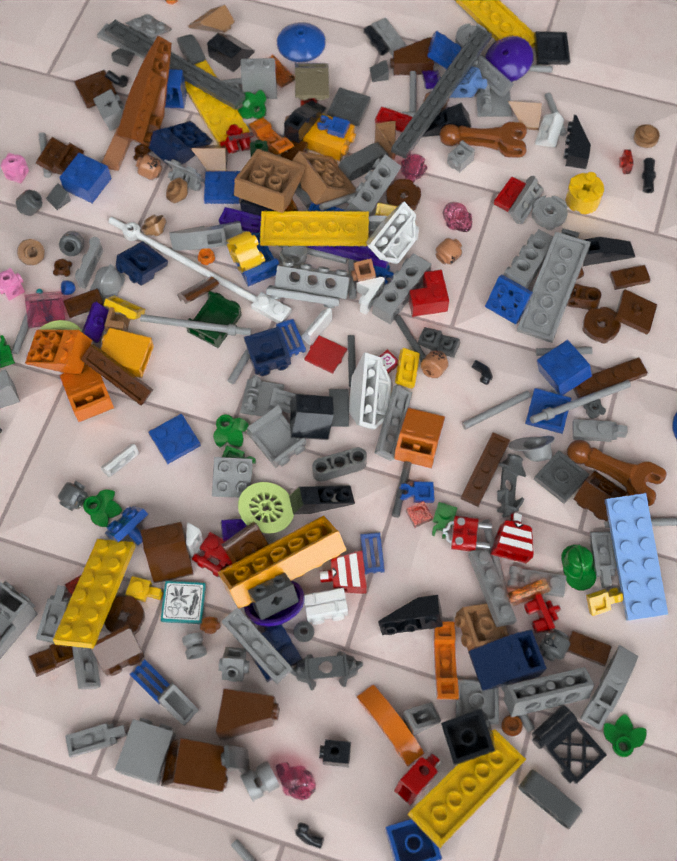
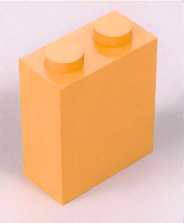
[303,114,356,161]
[101,328,154,378]

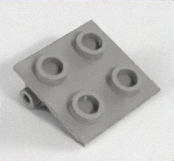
[126,14,172,41]
[476,82,512,117]
[164,160,205,191]
[240,375,284,417]
[212,457,252,498]

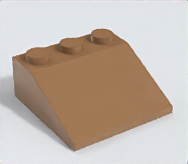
[234,149,306,213]
[292,151,357,205]

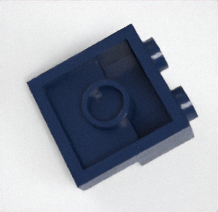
[116,241,168,286]
[244,327,291,376]
[251,624,302,682]

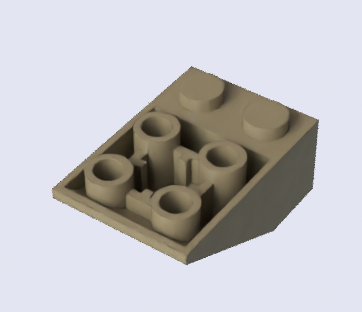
[295,63,329,100]

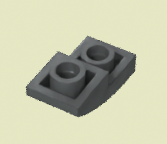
[177,34,206,65]
[418,327,461,358]
[329,389,349,427]
[221,745,250,773]

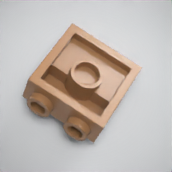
[455,603,509,651]

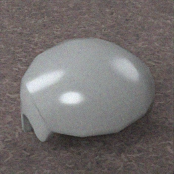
[280,246,307,265]

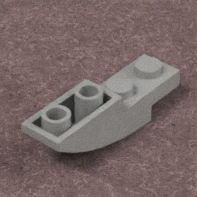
[169,221,242,250]
[580,645,638,730]

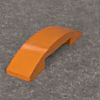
[249,117,294,155]
[434,622,459,699]
[356,685,425,767]

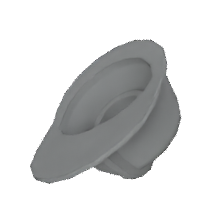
[90,264,125,303]
[509,436,555,462]

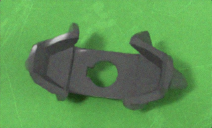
[497,454,526,518]
[290,651,363,690]

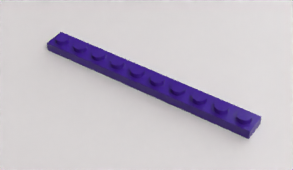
[219,207,389,268]

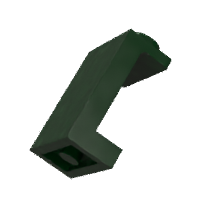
[186,291,242,348]

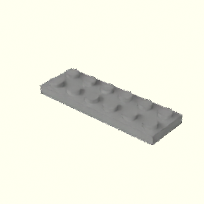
[517,232,591,343]

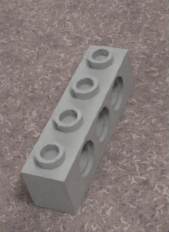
[346,154,402,214]
[504,229,554,288]
[372,253,432,325]
[275,260,351,299]
[503,667,594,717]

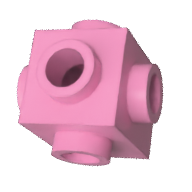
[1,153,29,183]
[0,268,25,301]

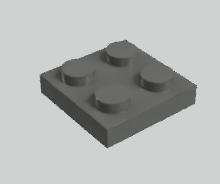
[327,87,371,126]
[534,451,590,504]

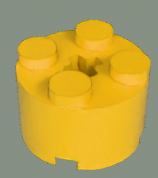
[565,172,604,214]
[226,231,265,273]

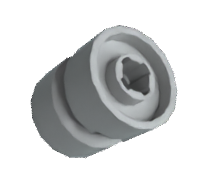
[240,761,280,801]

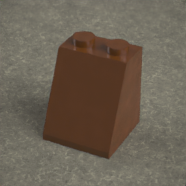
[141,522,194,583]
[215,689,280,740]
[161,738,228,793]

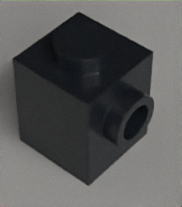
[319,739,351,768]

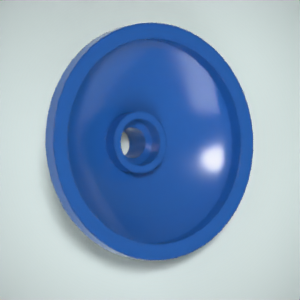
[277,22,325,62]

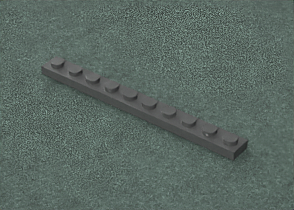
[105,20,246,110]
[391,27,492,159]

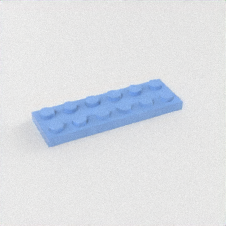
[605,493,668,620]

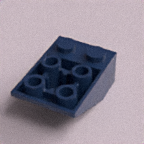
[149,121,213,168]
[468,629,547,691]

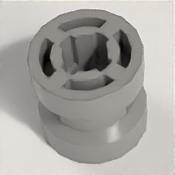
[182,632,207,660]

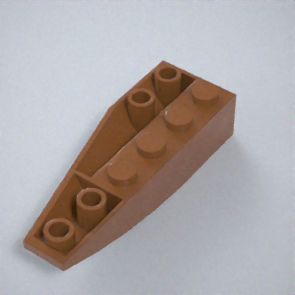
[117,36,172,147]

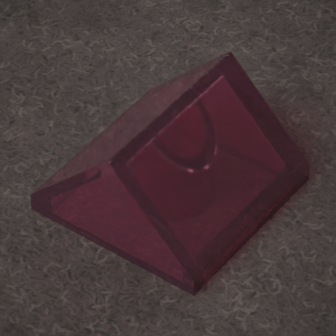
[24,291,65,328]

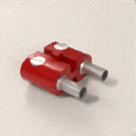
[443,515,492,552]

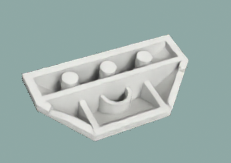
[366,202,416,264]
[349,352,391,430]

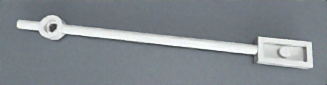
[109,217,292,324]

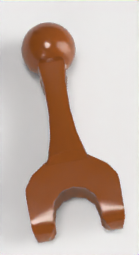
[439,122,527,158]
[567,440,667,506]

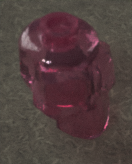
[401,154,428,182]
[443,201,473,232]
[276,762,316,800]

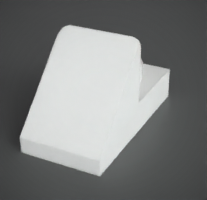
[357,277,385,315]

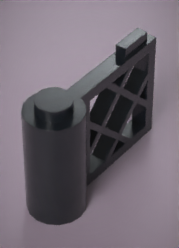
[532,705,607,784]

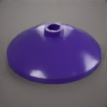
[485,36,533,82]
[244,580,305,626]

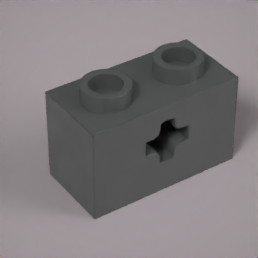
[248,573,299,620]

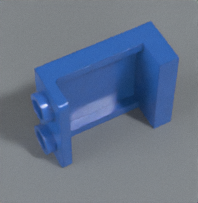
[235,232,279,287]

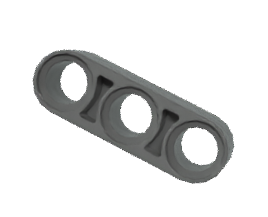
[339,142,389,181]
[312,447,367,482]
[518,769,582,829]

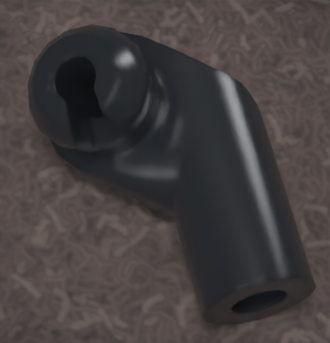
[104,70,128,87]
[471,360,493,385]
[295,822,324,849]

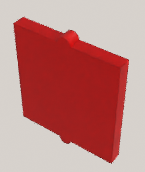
[304,335,347,374]

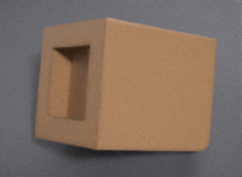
[105,307,130,332]

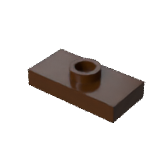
[610,265,651,290]
[63,288,104,318]
[567,631,612,667]

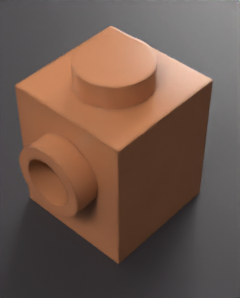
[351,259,376,282]

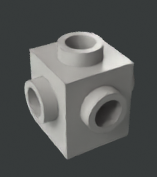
[219,647,250,682]

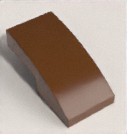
[28,643,74,677]

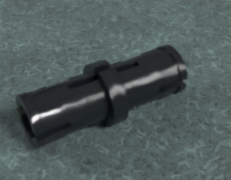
[364,25,389,56]
[642,158,656,194]

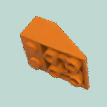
[25,330,92,374]
[60,364,114,422]
[394,408,445,469]

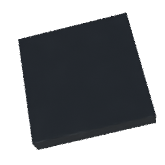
[534,31,570,65]

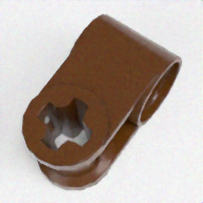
[567,284,602,310]

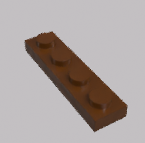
[81,344,153,406]
[573,357,648,398]
[461,432,510,507]

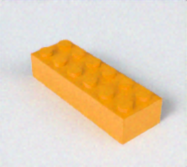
[218,515,346,609]

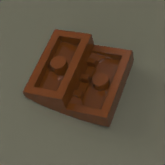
[35,137,84,175]
[177,277,219,304]

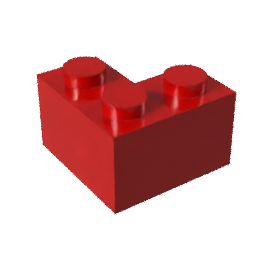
[409,269,449,317]

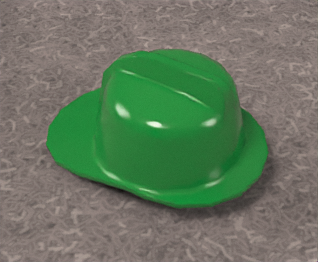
[561,544,596,591]

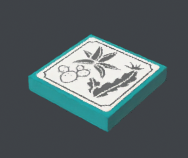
[161,581,206,624]

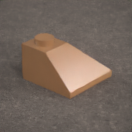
[188,4,235,33]

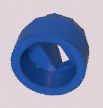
[61,280,76,295]

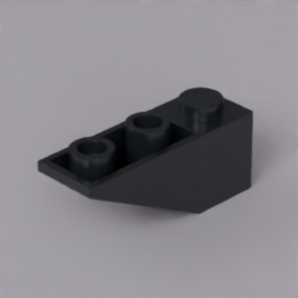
[284,100,326,144]
[422,103,472,137]
[563,115,591,169]
[583,237,635,266]
[289,486,355,515]
[378,595,443,635]

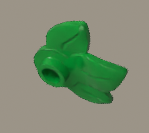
[238,90,267,119]
[213,414,249,448]
[83,489,122,527]
[603,714,647,757]

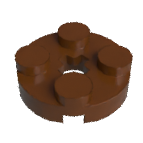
[386,179,421,211]
[582,307,621,344]
[104,596,145,635]

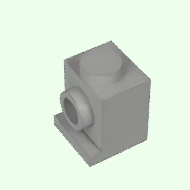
[447,141,475,173]

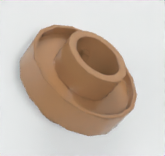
[633,124,660,148]
[166,177,188,203]
[141,215,167,236]
[17,239,45,266]

